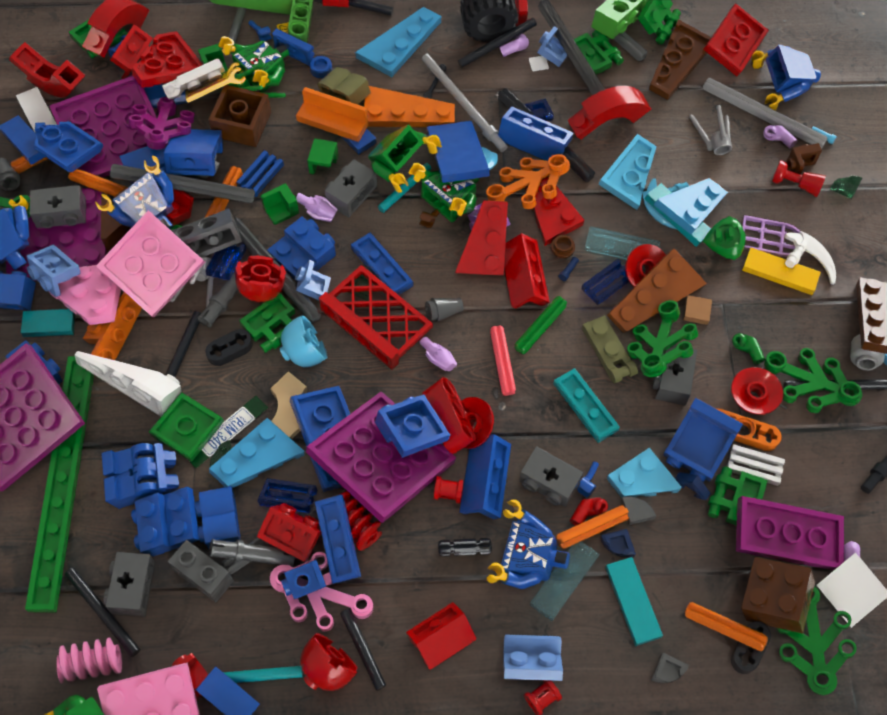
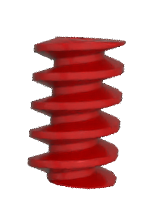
[339,491,382,551]

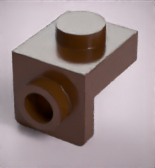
[786,143,822,174]

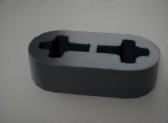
[205,329,253,366]
[731,621,771,674]

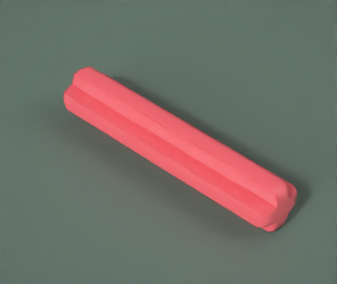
[490,325,516,396]

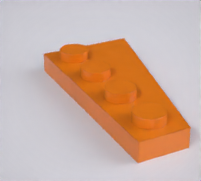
[364,86,455,127]

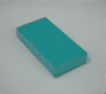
[21,309,76,337]

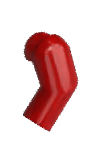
[570,497,608,526]

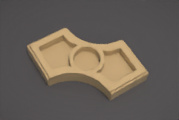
[270,371,308,439]

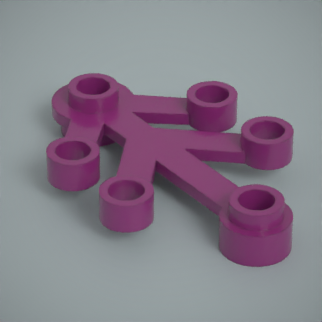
[129,97,194,150]

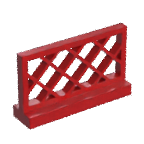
[319,265,433,370]

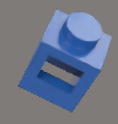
[281,560,326,599]

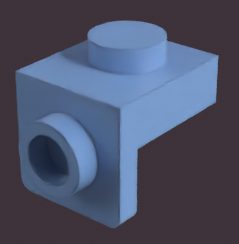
[537,26,568,67]
[295,260,331,300]

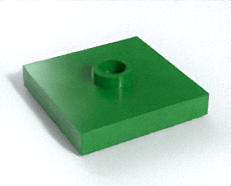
[149,392,224,462]

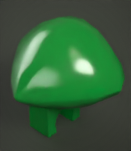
[703,216,746,260]

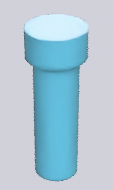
[812,126,837,144]

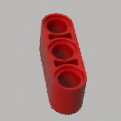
[422,377,476,454]

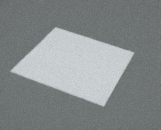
[817,552,887,628]

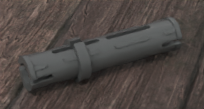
[198,272,238,328]
[209,539,295,567]

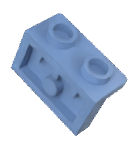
[27,244,81,297]
[503,635,563,681]

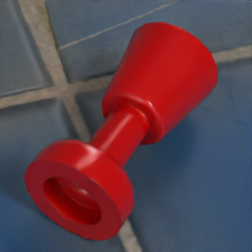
[772,160,826,197]

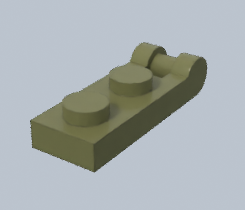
[582,316,638,384]

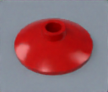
[625,244,666,287]
[731,367,783,415]
[461,397,494,449]

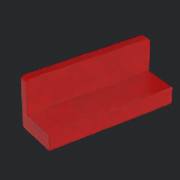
[504,233,550,309]

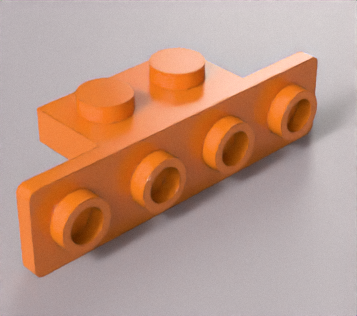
[83,292,142,360]

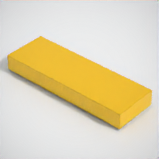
[742,248,821,295]

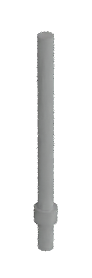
[422,54,508,152]

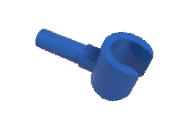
[248,20,272,41]
[577,462,599,498]

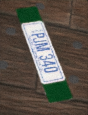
[187,396,268,468]

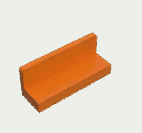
[296,87,368,142]

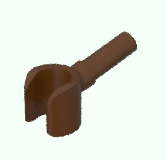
[419,209,440,228]

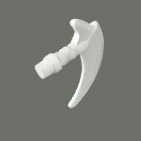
[784,231,836,285]

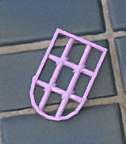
[742,215,800,257]

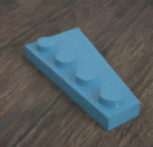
[356,7,441,77]

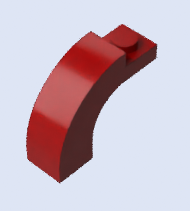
[82,0,149,58]
[9,42,86,98]
[568,86,652,140]

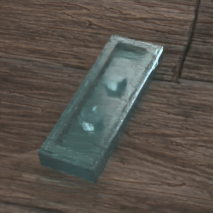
[584,226,661,259]
[530,541,600,621]

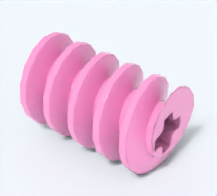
[57,637,122,683]

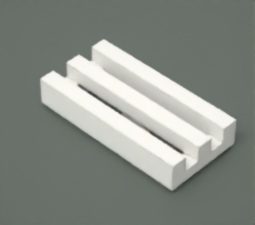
[727,444,785,486]

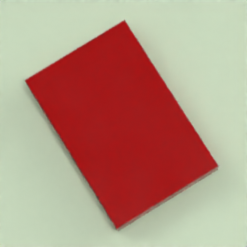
[703,3,769,77]

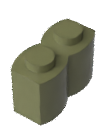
[317,67,371,105]

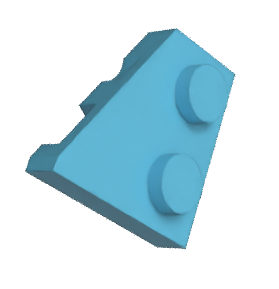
[607,448,681,498]

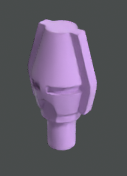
[296,193,338,222]
[420,337,457,371]

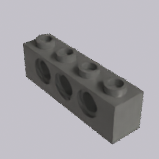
[172,209,242,257]

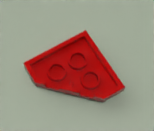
[132,31,203,88]

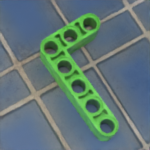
[209,0,313,43]

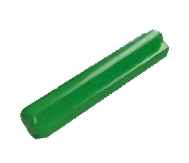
[514,296,567,355]

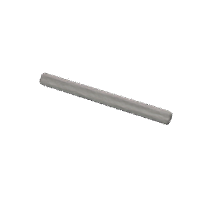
[703,78,827,148]

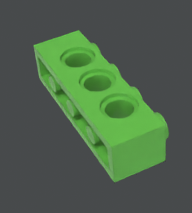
[591,0,648,40]

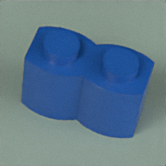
[195,486,241,549]

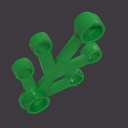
[627,300,698,377]
[764,348,862,413]
[775,586,857,695]

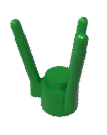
[227,62,286,98]

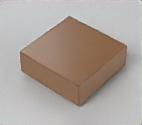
[683,295,712,325]

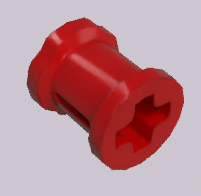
[433,476,464,504]
[524,680,562,715]

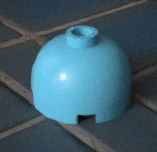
[280,316,328,367]

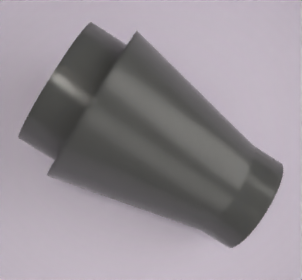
[0,158,20,191]
[425,297,464,322]

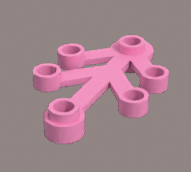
[270,552,373,632]

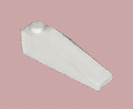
[74,351,181,417]

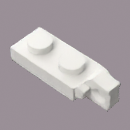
[162,59,225,100]

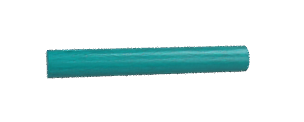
[377,163,432,213]
[223,666,303,683]

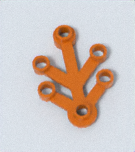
[486,154,570,209]

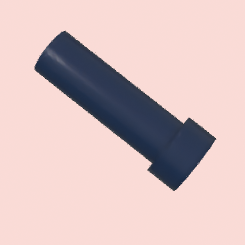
[558,257,579,281]

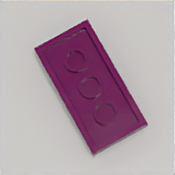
[736,496,844,570]

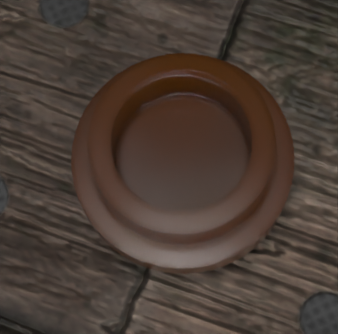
[551,235,575,258]

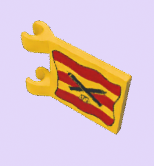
[186,62,246,103]

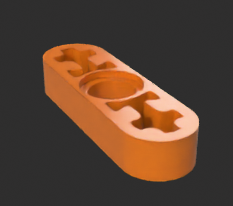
[717,408,782,451]

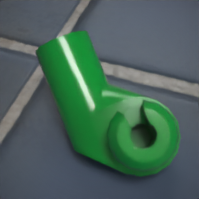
[732,333,765,365]

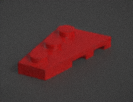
[525,176,584,246]
[455,200,508,275]

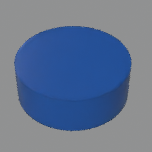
[310,56,332,78]

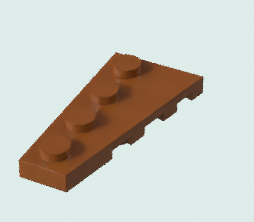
[607,248,707,333]

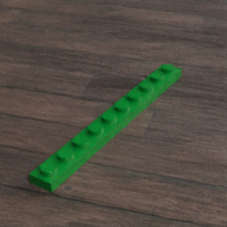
[25,356,94,613]

